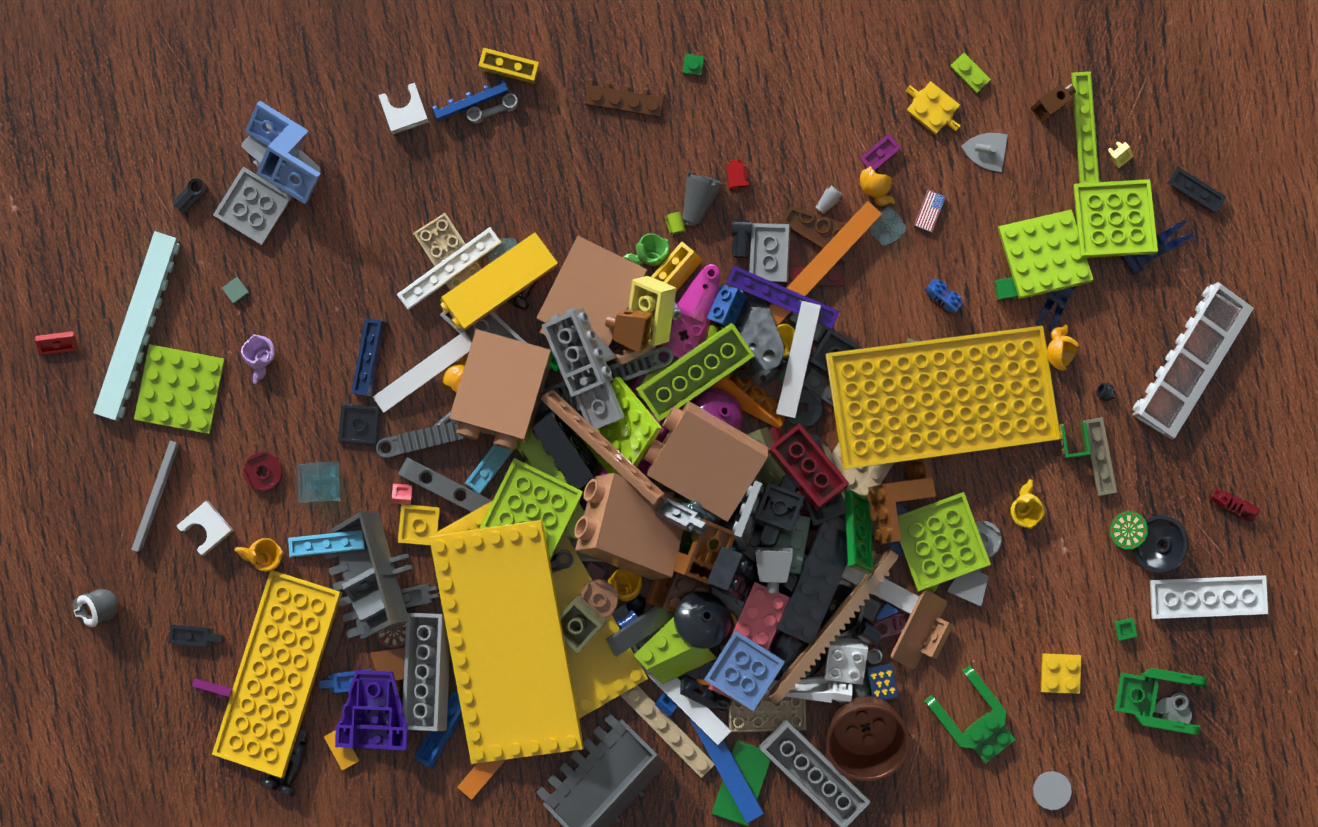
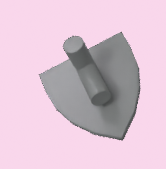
[961,133,1008,172]

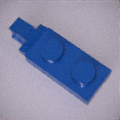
[319,669,372,693]

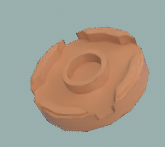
[580,580,618,618]

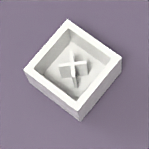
[824,637,868,685]

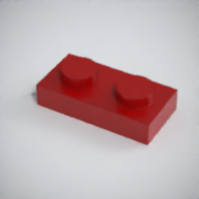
[35,331,78,356]

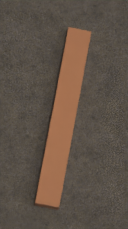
[541,390,665,505]

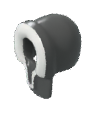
[72,589,119,627]

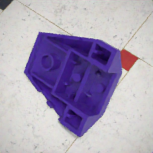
[335,670,408,750]

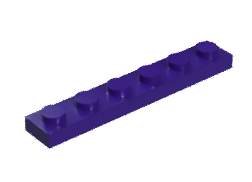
[726,266,840,329]

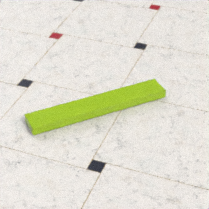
[1071,72,1099,184]

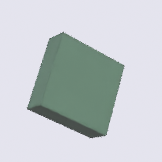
[222,277,249,304]

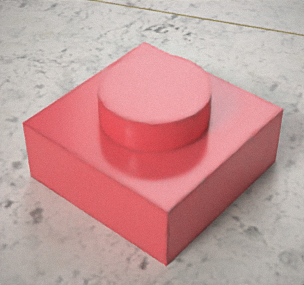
[392,484,412,505]

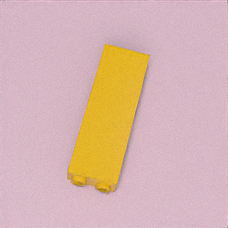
[440,233,558,332]

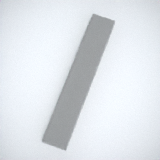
[131,440,179,552]

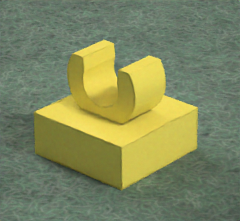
[1108,142,1134,168]

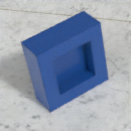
[654,692,678,717]

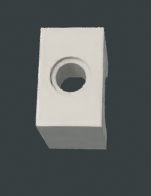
[378,83,429,135]
[177,501,234,556]

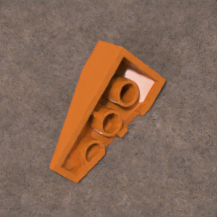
[710,365,786,429]

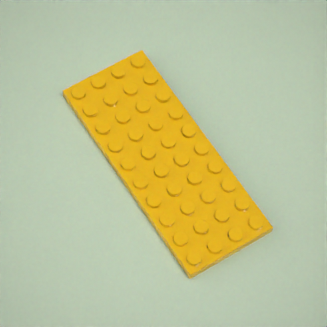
[212,570,342,778]

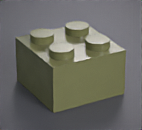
[560,595,608,654]

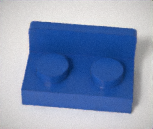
[707,284,747,328]

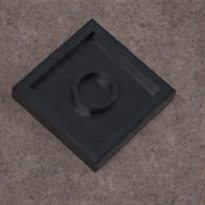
[338,404,380,445]

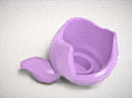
[241,334,275,384]

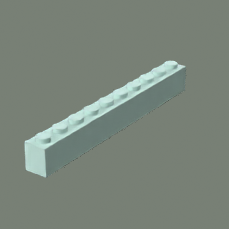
[93,231,180,421]

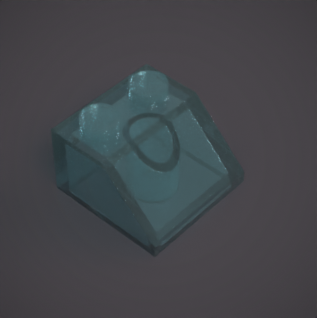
[297,462,341,503]

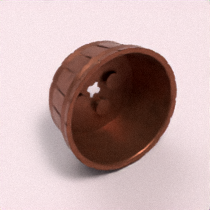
[826,696,910,781]

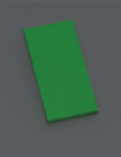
[845,490,874,574]
[712,740,771,826]

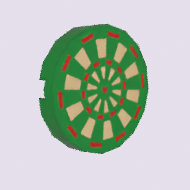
[1110,511,1149,550]

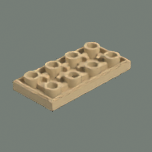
[413,213,482,291]
[728,694,806,732]

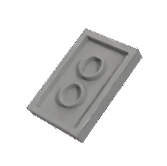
[749,223,791,282]

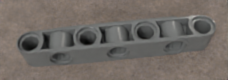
[398,457,492,512]

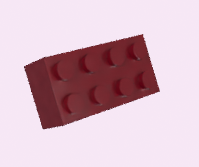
[768,423,849,511]

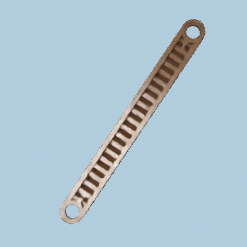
[768,548,899,703]

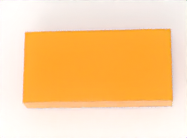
[324,730,360,770]

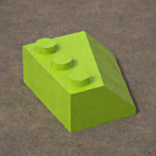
[634,617,717,684]

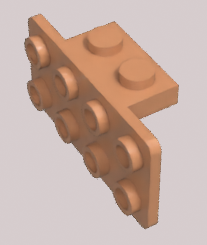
[891,589,953,670]

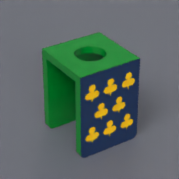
[1059,421,1091,459]
[866,663,898,700]

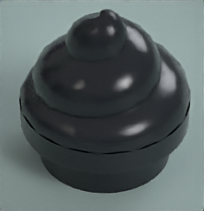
[1096,383,1117,402]
[627,594,646,615]

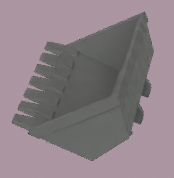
[537,714,667,827]

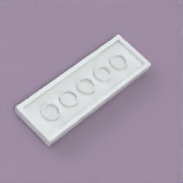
[1150,575,1268,619]

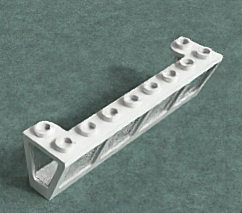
[1132,282,1254,440]

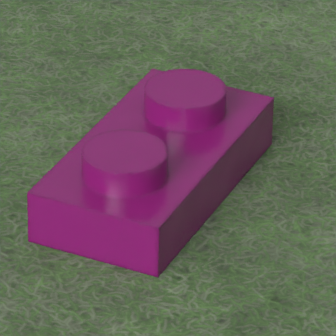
[859,134,901,171]
[192,678,232,699]

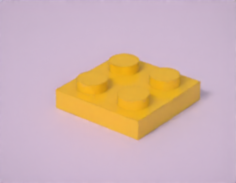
[398,504,440,545]
[1041,653,1081,694]

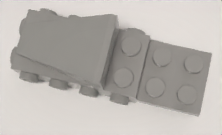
[542,307,624,429]

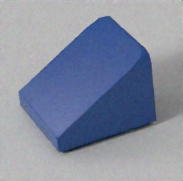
[875,603,899,620]

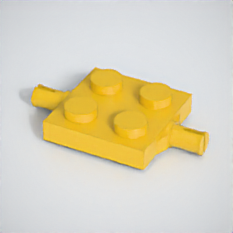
[905,81,961,135]

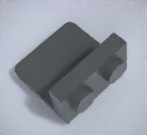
[342,567,385,622]

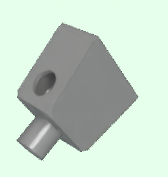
[755,547,793,593]
[946,568,989,606]

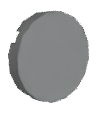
[975,521,1002,558]
[1033,771,1072,810]

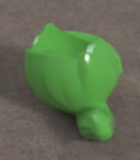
[623,234,670,266]

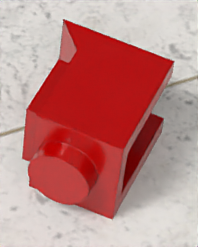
[726,160,751,189]

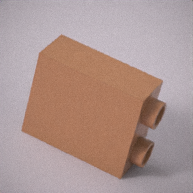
[537,236,647,349]
[449,329,553,450]
[643,401,768,522]
[574,473,690,580]

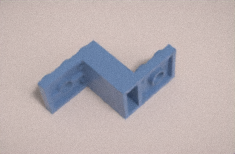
[245,101,321,204]

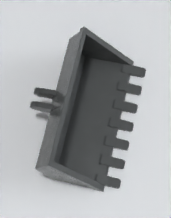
[324,512,412,640]

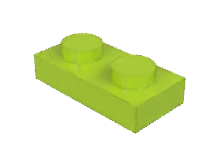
[950,53,991,94]

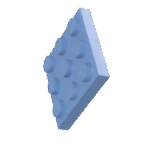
[704,630,785,711]

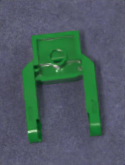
[924,665,1016,764]
[1114,668,1208,735]

